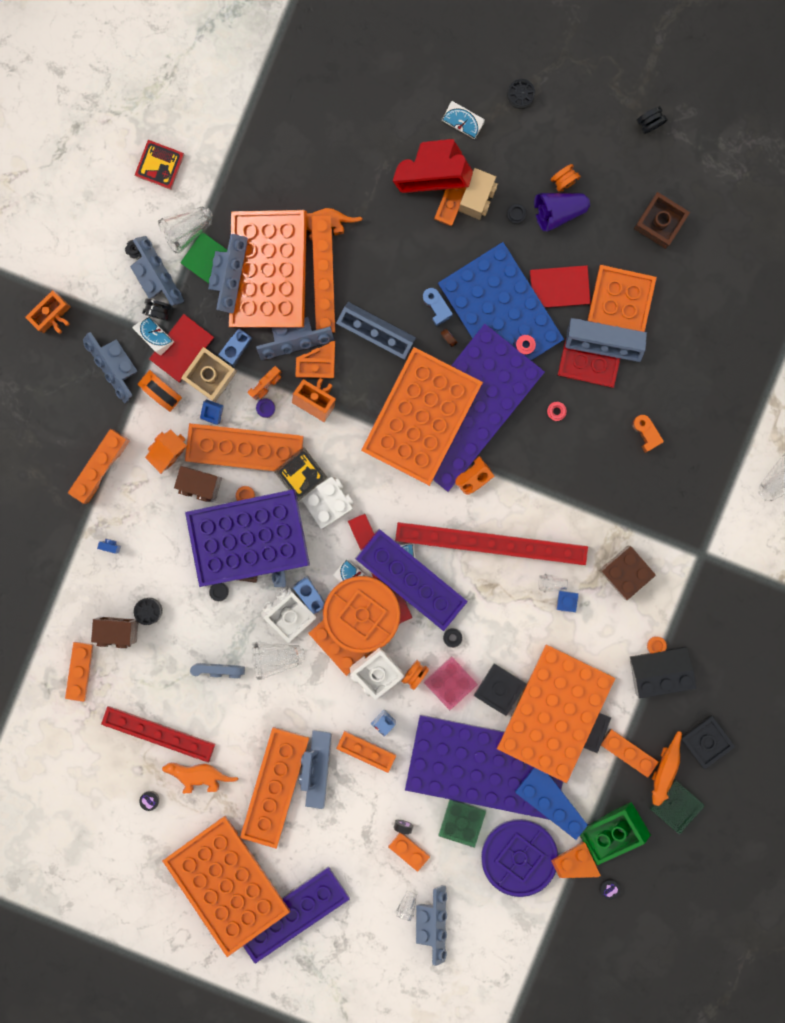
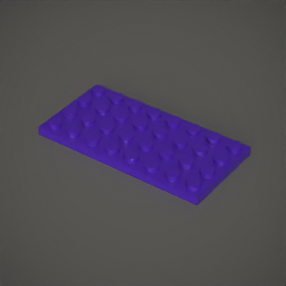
[433,324,545,492]
[405,715,563,820]

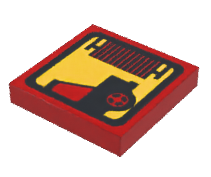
[135,140,185,190]

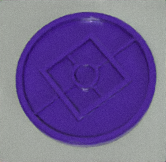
[481,819,558,897]

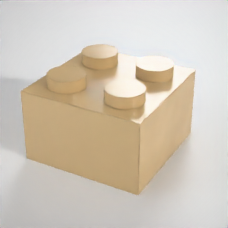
[459,168,498,220]
[181,347,237,402]

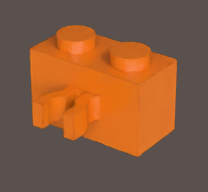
[25,290,71,334]
[292,378,336,422]
[145,429,187,474]

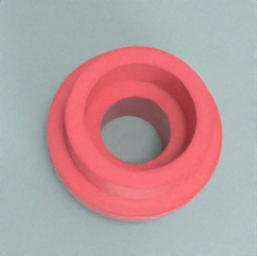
[516,335,536,354]
[547,402,567,421]

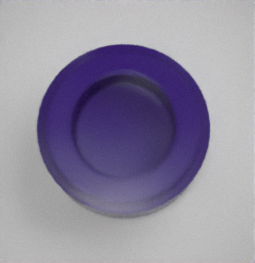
[256,398,276,418]

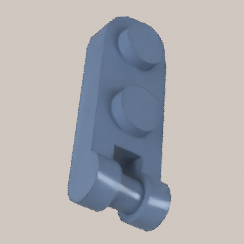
[190,663,245,678]

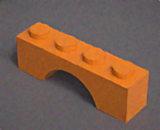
[68,429,130,504]

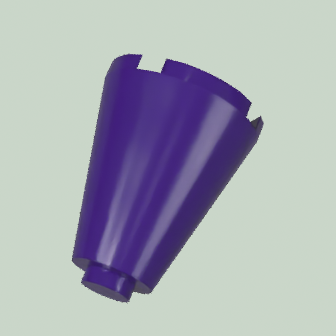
[534,193,590,232]

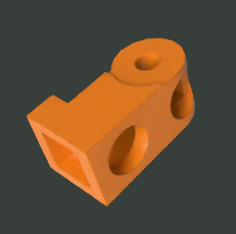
[632,415,664,453]
[455,456,495,495]

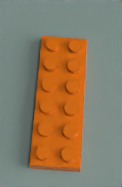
[185,423,304,473]
[240,727,309,849]

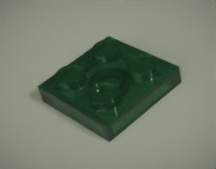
[650,779,705,835]
[438,799,486,848]

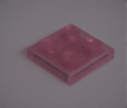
[424,656,478,710]

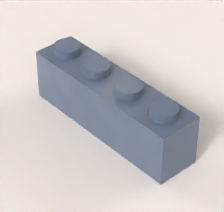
[336,302,416,360]
[565,318,647,362]

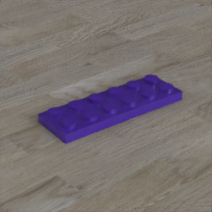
[355,529,468,631]
[243,866,350,964]

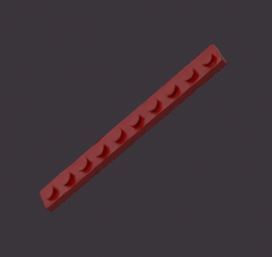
[395,522,588,565]

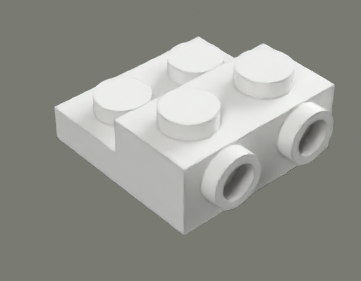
[300,477,354,529]
[261,587,317,643]
[349,647,405,700]

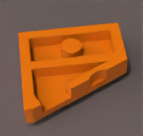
[295,341,335,379]
[247,366,282,400]
[551,842,601,878]

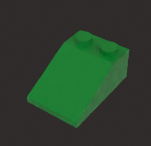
[580,802,651,865]

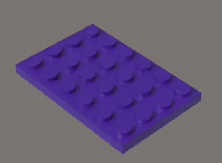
[185,489,310,587]

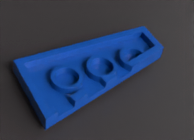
[515,767,588,840]

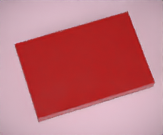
[530,265,590,308]
[149,314,214,383]
[557,338,621,388]

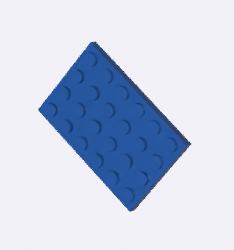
[438,242,564,360]

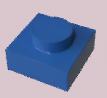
[200,399,224,425]
[97,538,121,554]
[556,591,578,613]

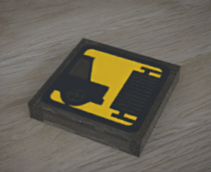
[274,447,327,501]

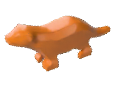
[306,208,362,240]
[652,731,682,806]
[162,762,238,794]

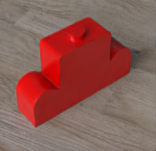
[393,139,473,193]

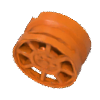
[550,164,581,193]
[401,660,429,690]

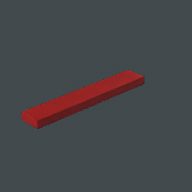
[348,514,413,624]
[101,706,216,763]

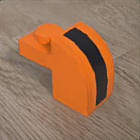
[138,370,182,412]

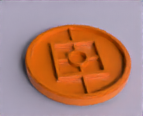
[323,576,400,653]

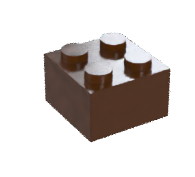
[634,192,690,249]
[174,466,222,502]
[599,546,656,600]
[91,616,138,648]

